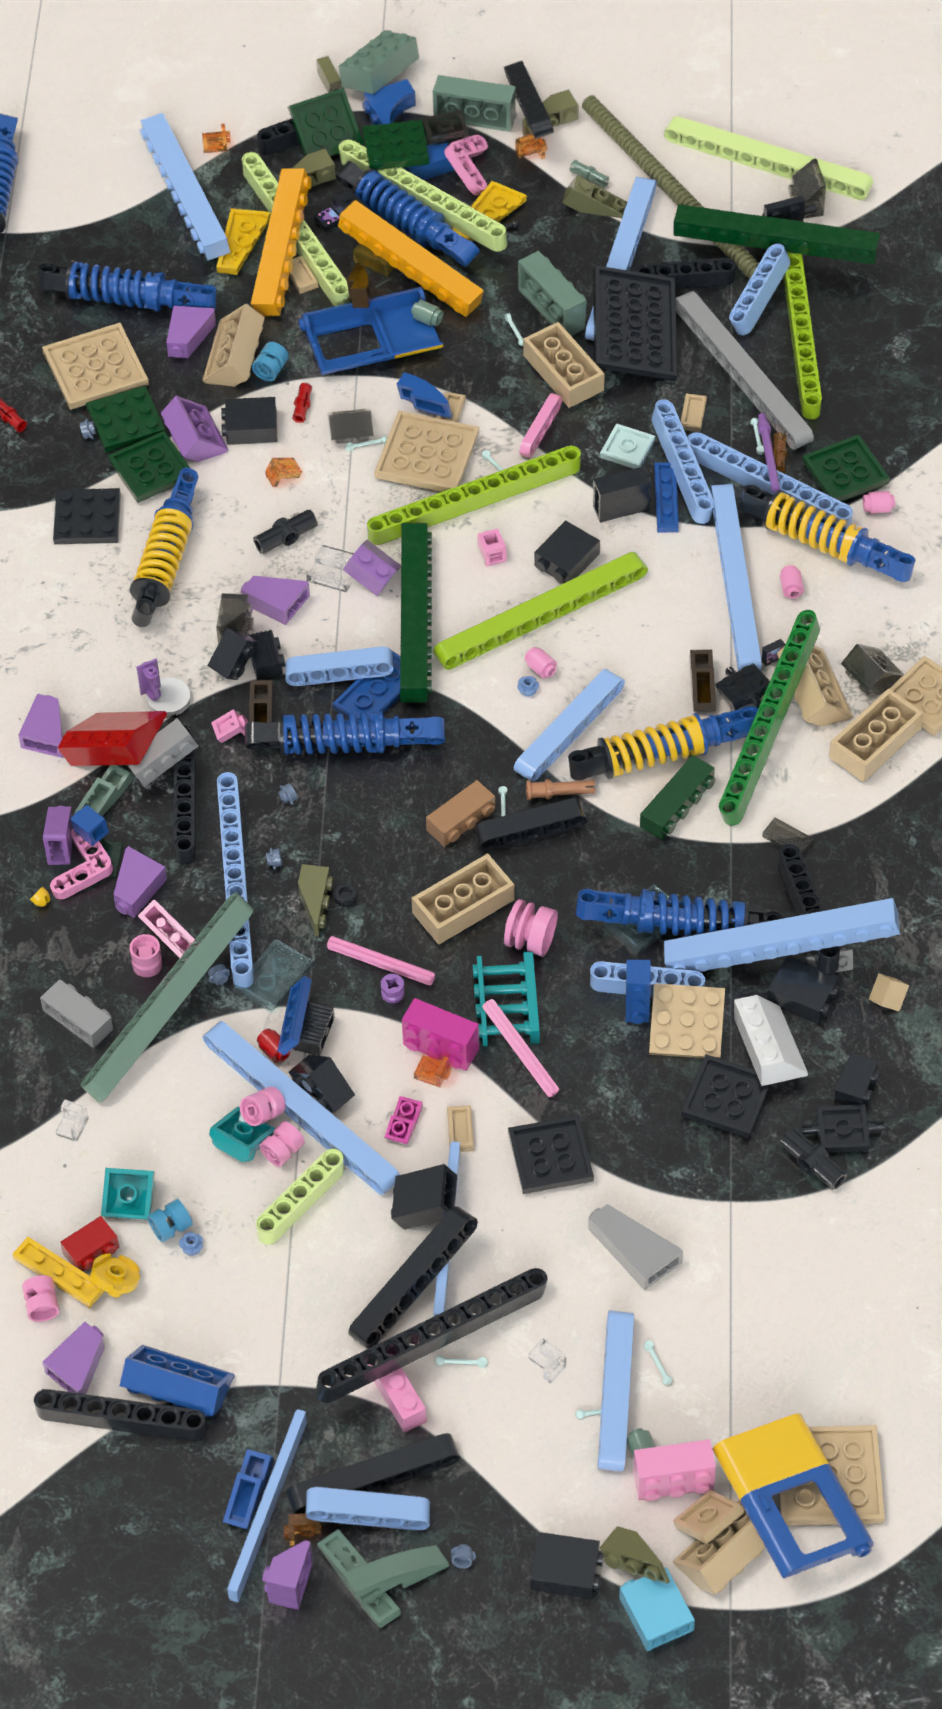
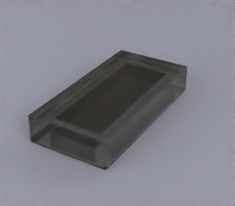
[762,817,813,856]

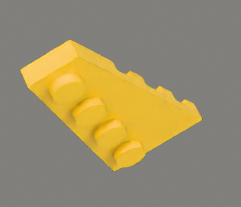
[452,181,527,242]
[217,209,271,275]

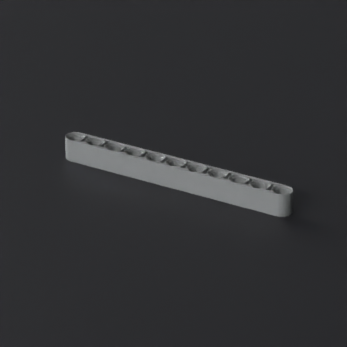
[675,291,814,450]

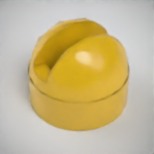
[30,886,50,907]

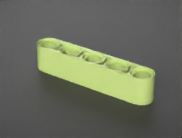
[256,1149,345,1245]

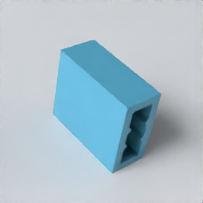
[619,1567,695,1651]

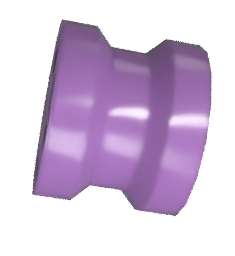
[381,974,404,1003]

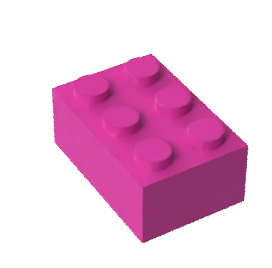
[402,998,479,1071]

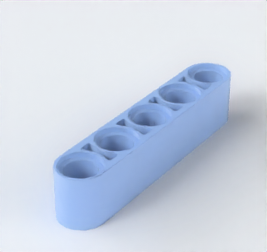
[729,244,790,335]
[286,646,393,686]
[590,961,705,997]
[306,1487,430,1530]

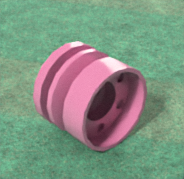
[504,899,558,957]

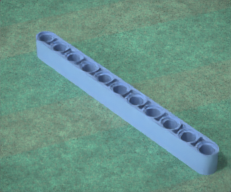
[585,177,657,341]
[710,484,762,671]
[217,772,254,988]
[202,1021,400,1195]

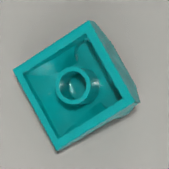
[209,1106,276,1162]
[101,1168,155,1220]

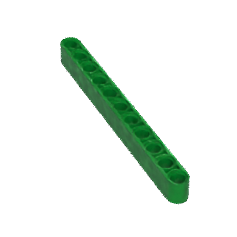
[718,610,821,826]

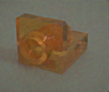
[202,124,231,153]
[515,134,547,160]
[265,458,302,487]
[414,1055,452,1088]
[284,1514,321,1548]

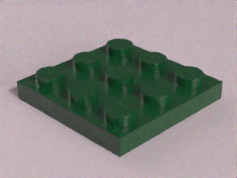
[288,87,364,157]
[362,120,429,170]
[86,386,165,453]
[108,431,190,503]
[802,434,890,502]

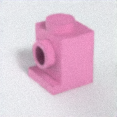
[477,528,507,567]

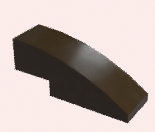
[347,263,371,308]
[689,649,716,712]
[249,680,273,723]

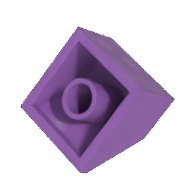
[343,540,401,596]
[263,1540,313,1610]

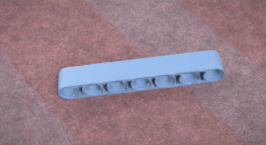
[651,400,715,524]
[514,668,625,782]
[598,1310,634,1472]

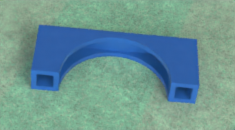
[362,79,455,180]

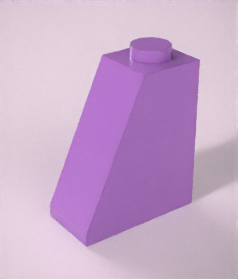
[166,306,216,358]
[241,576,310,625]
[18,694,63,758]
[43,806,73,865]
[113,846,167,918]
[43,1322,105,1394]

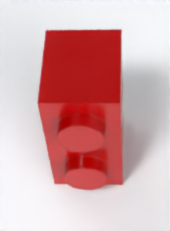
[60,1216,120,1271]

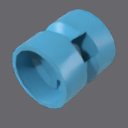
[252,342,289,382]
[147,1199,193,1243]

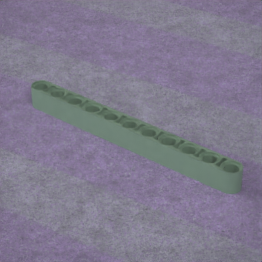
[81,893,254,1103]

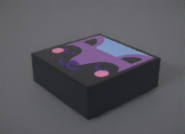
[314,207,340,232]
[762,639,785,666]

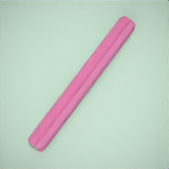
[327,936,435,985]
[483,999,559,1097]

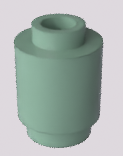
[411,300,443,326]
[626,1428,656,1459]

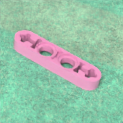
[519,393,562,458]

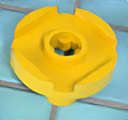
[90,1254,141,1298]

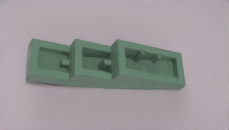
[74,765,136,816]
[317,1529,401,1629]
[343,1545,449,1599]

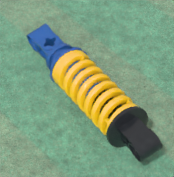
[130,468,198,627]
[739,485,916,582]
[568,706,758,780]

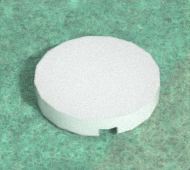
[146,677,191,717]

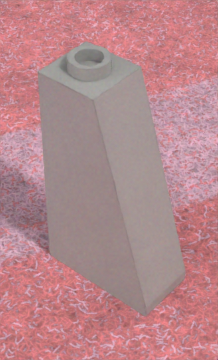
[588,1204,683,1290]

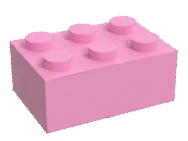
[633,1439,716,1501]

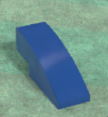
[396,372,452,418]
[223,1449,274,1530]

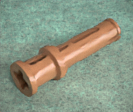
[526,779,595,801]

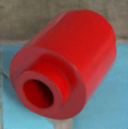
[256,1028,290,1063]

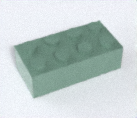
[339,30,419,94]
[433,75,516,132]
[518,251,587,336]

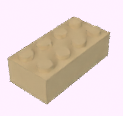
[523,322,604,408]
[829,689,923,782]
[412,854,515,945]

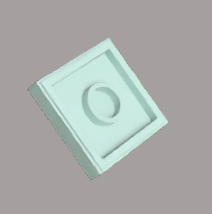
[600,423,655,469]

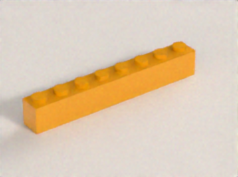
[251,168,311,316]
[338,200,484,317]

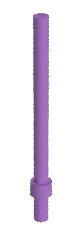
[758,413,780,492]

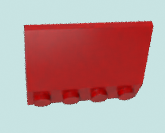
[57,711,167,766]

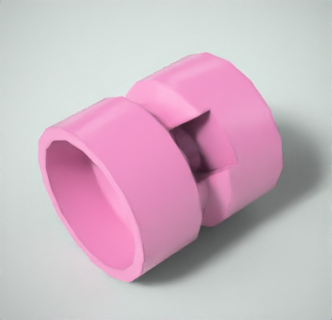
[130,934,163,977]
[240,1086,285,1126]
[259,1121,305,1167]
[22,1275,59,1322]

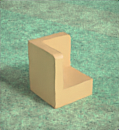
[869,973,909,1011]

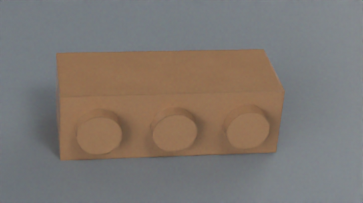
[426,780,495,847]

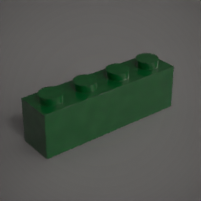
[640,755,716,840]

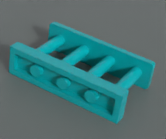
[473,952,540,1046]

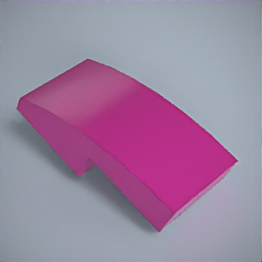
[384,1096,423,1145]

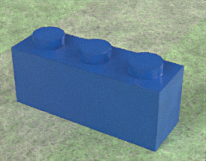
[625,960,651,1024]

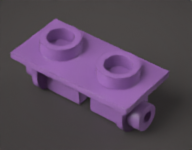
[136,658,161,701]

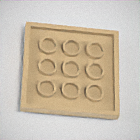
[42,323,149,410]
[374,410,480,492]
[779,1425,885,1525]

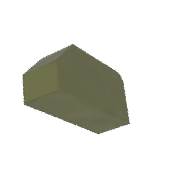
[316,56,342,91]

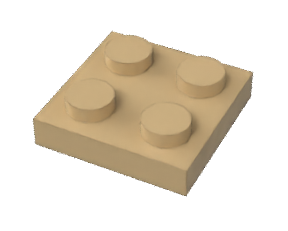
[673,1490,744,1544]

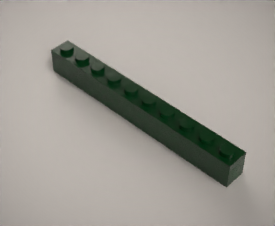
[673,204,880,265]
[400,523,432,703]

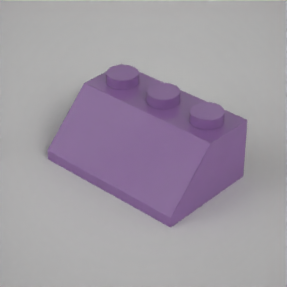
[161,396,229,462]

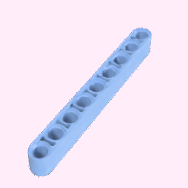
[688,432,853,528]

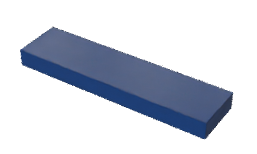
[654,462,679,533]
[278,976,312,1055]

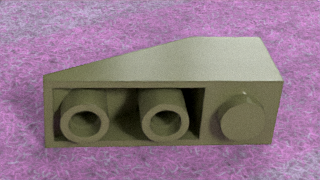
[522,89,578,136]
[278,149,336,187]
[562,175,627,218]
[298,864,333,937]
[600,1526,670,1584]

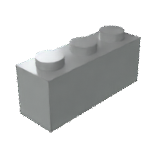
[128,719,198,787]
[40,979,113,1048]

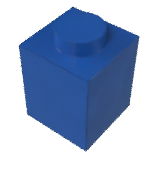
[70,805,109,846]

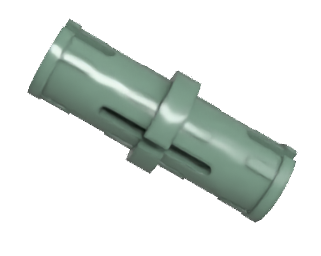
[569,160,609,188]

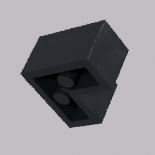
[288,1055,355,1113]

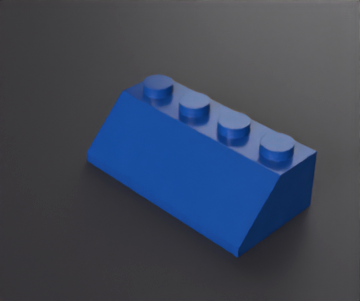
[119,1345,235,1416]

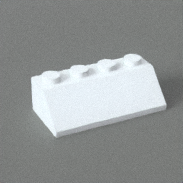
[734,995,808,1086]

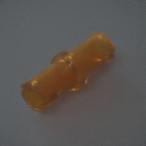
[773,433,788,473]

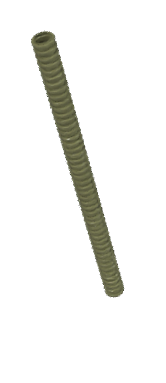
[582,95,759,279]

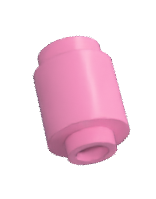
[863,491,895,514]
[779,565,804,599]
[524,647,557,678]

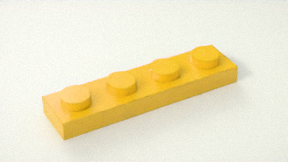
[12,1237,105,1308]

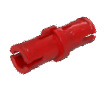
[292,383,312,423]
[0,398,27,432]

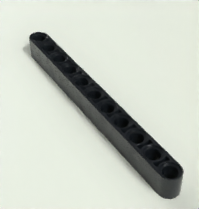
[315,1268,548,1403]

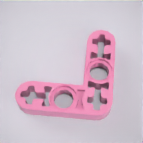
[444,135,488,196]
[50,829,113,899]

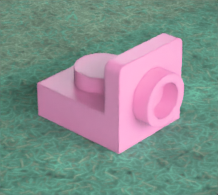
[211,709,249,743]

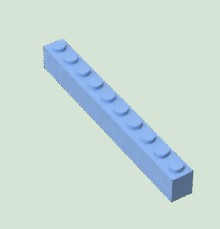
[139,112,230,261]
[664,898,900,972]

